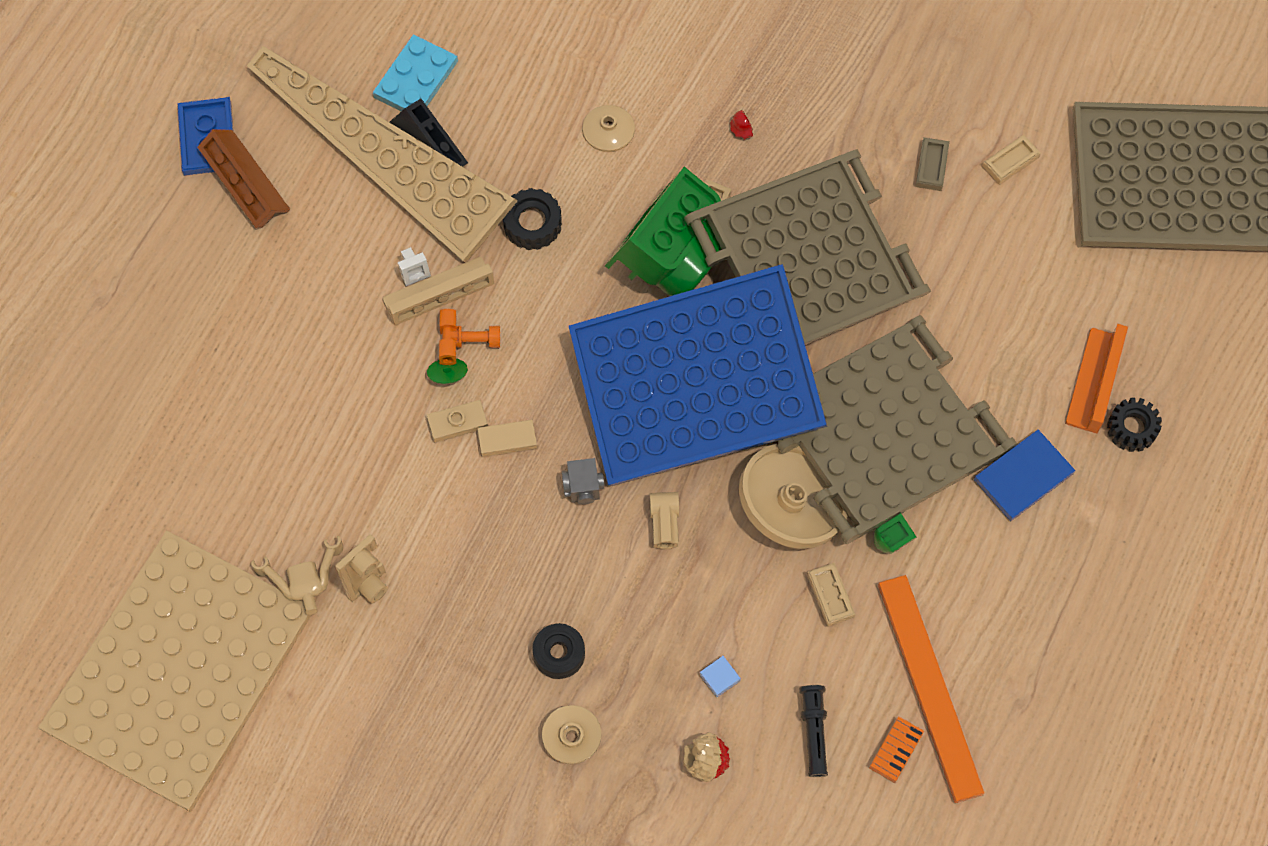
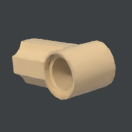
[650,492,679,550]

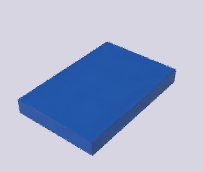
[177,97,234,176]
[974,429,1076,522]

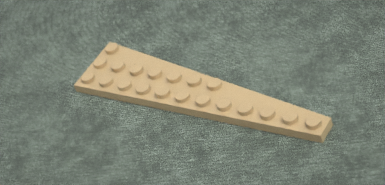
[247,46,518,262]

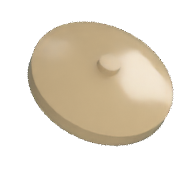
[739,444,848,549]

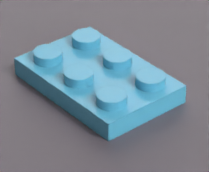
[373,34,458,111]

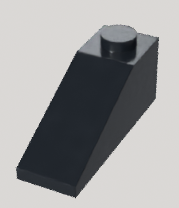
[389,99,468,167]

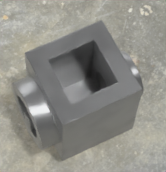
[562,458,604,505]

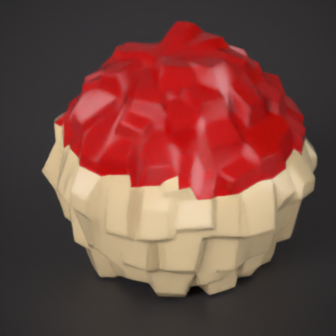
[683,732,731,782]

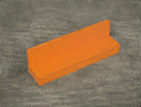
[1065,324,1128,434]

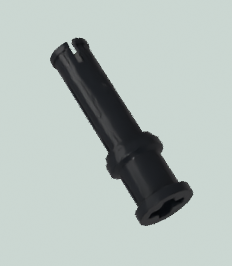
[799,685,828,777]

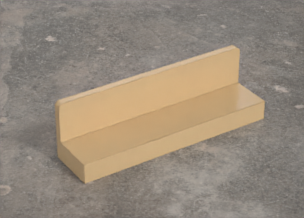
[383,257,494,326]

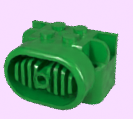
[605,167,722,296]

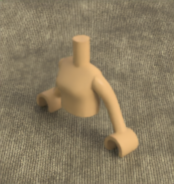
[251,536,344,615]

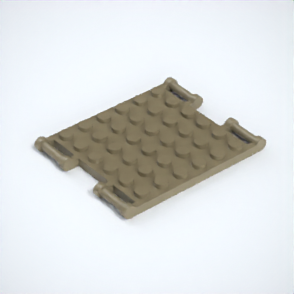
[684,149,931,345]
[777,315,1018,544]

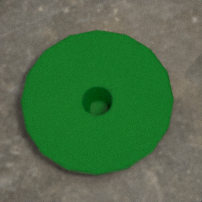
[427,358,468,384]

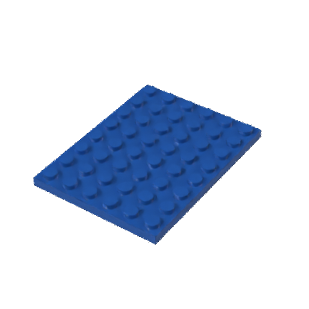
[569,264,827,487]

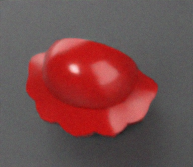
[730,110,753,139]

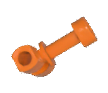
[439,309,500,365]

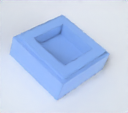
[700,656,741,697]

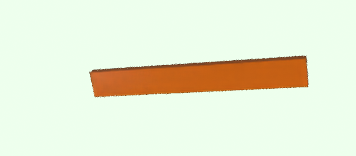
[878,575,984,804]

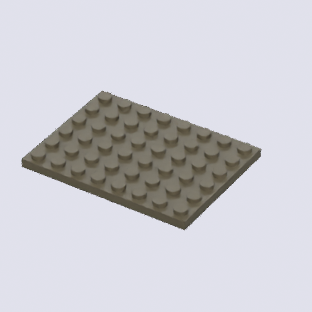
[1073,102,1268,251]

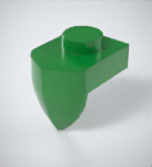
[874,513,917,554]

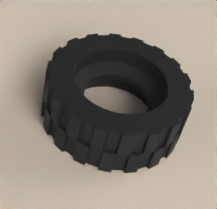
[503,188,562,250]

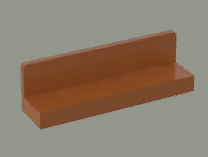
[197,129,290,228]

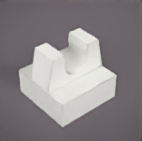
[398,247,431,286]

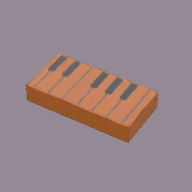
[869,716,924,783]

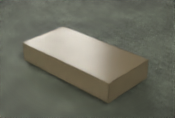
[915,137,950,191]

